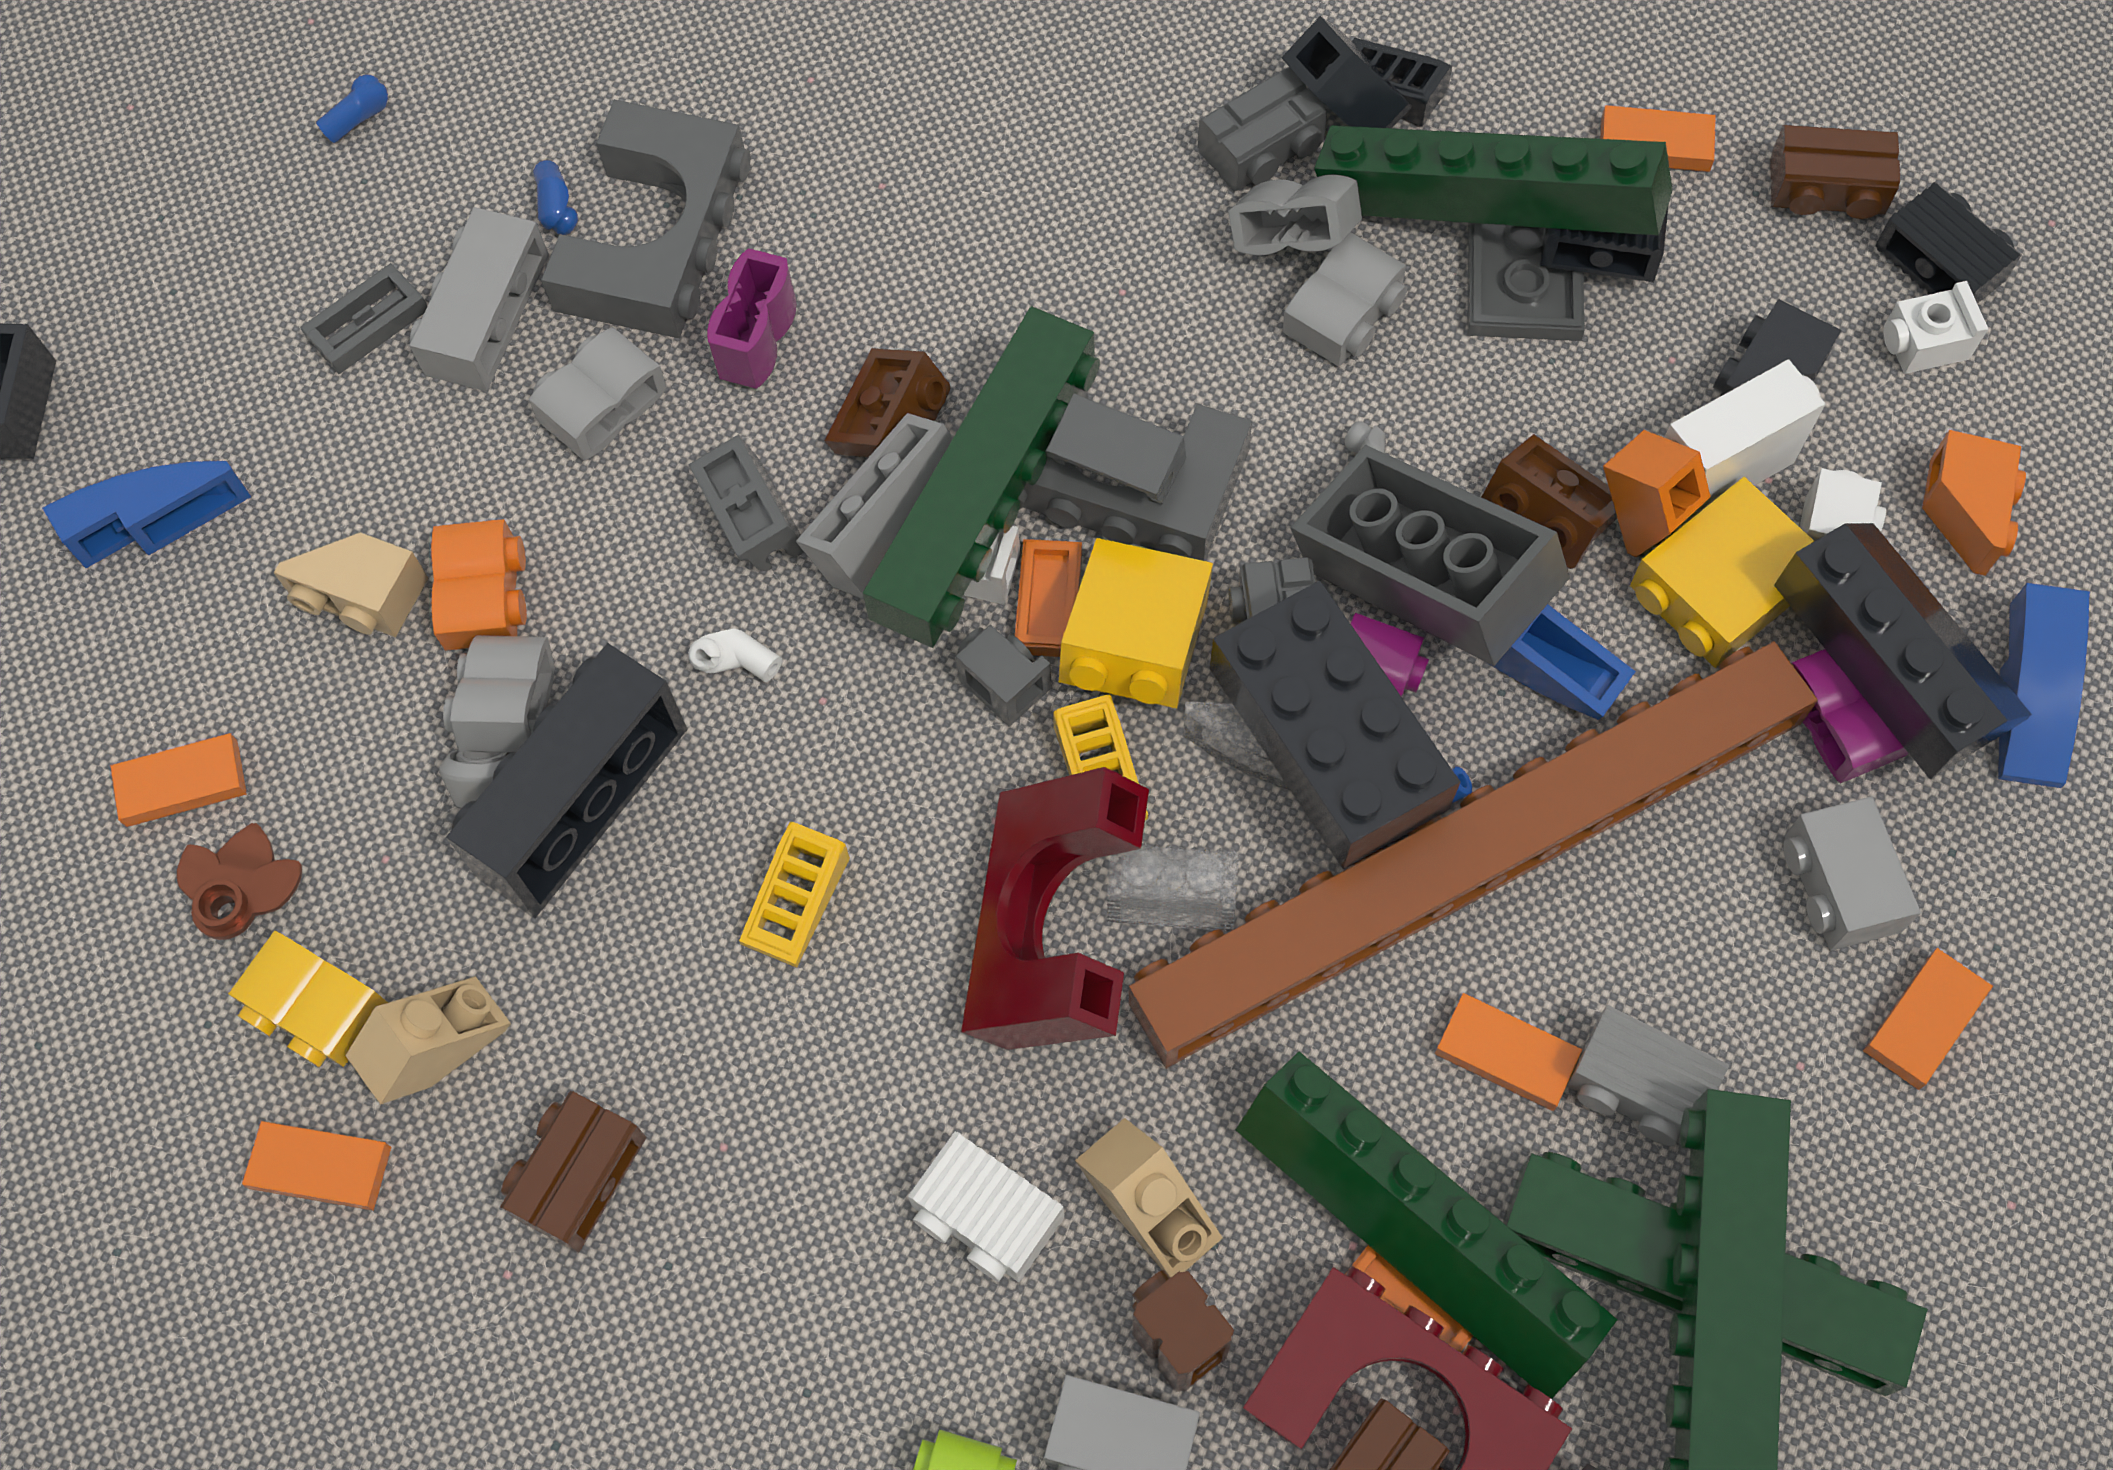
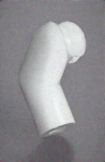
[688,629,782,682]

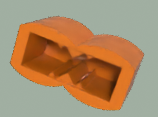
[431,519,527,651]

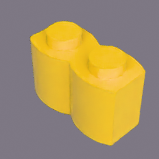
[228,930,388,1068]

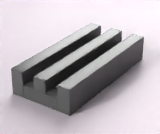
[300,263,427,374]

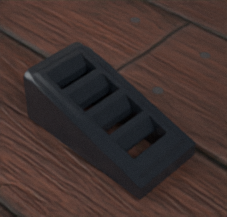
[1352,38,1452,127]

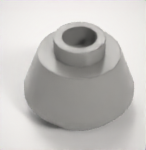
[439,749,511,808]

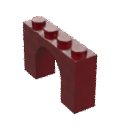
[961,767,1149,1050]
[1243,1266,1573,1470]

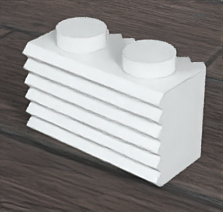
[908,1131,1064,1282]

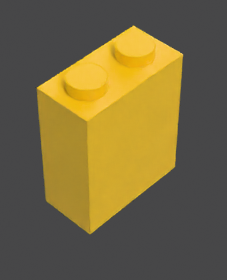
[1630,476,1814,668]
[1058,538,1213,709]

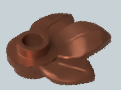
[177,823,303,940]

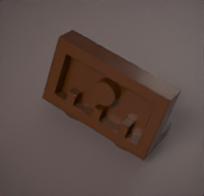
[824,348,951,458]
[1481,434,1617,569]

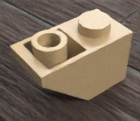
[274,533,428,637]
[346,976,511,1105]
[1075,1118,1223,1277]

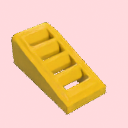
[1053,695,1148,820]
[739,822,850,968]

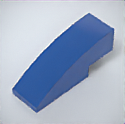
[42,461,251,568]
[1998,583,2090,788]
[1486,604,1636,720]

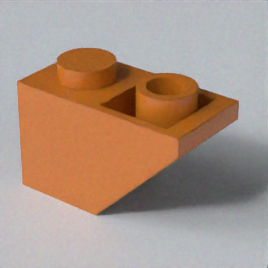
[1603,430,1711,557]
[1922,430,2026,576]

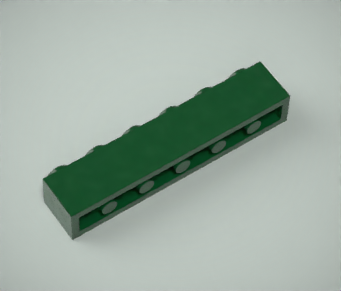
[1314,126,1673,235]
[863,306,1100,648]
[1235,1051,1618,1399]
[1663,1089,1791,1470]
[1503,1152,1928,1397]

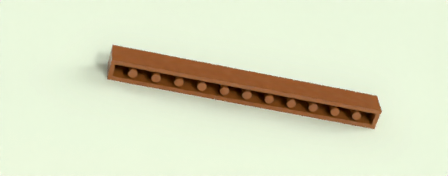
[1129,641,1818,1069]

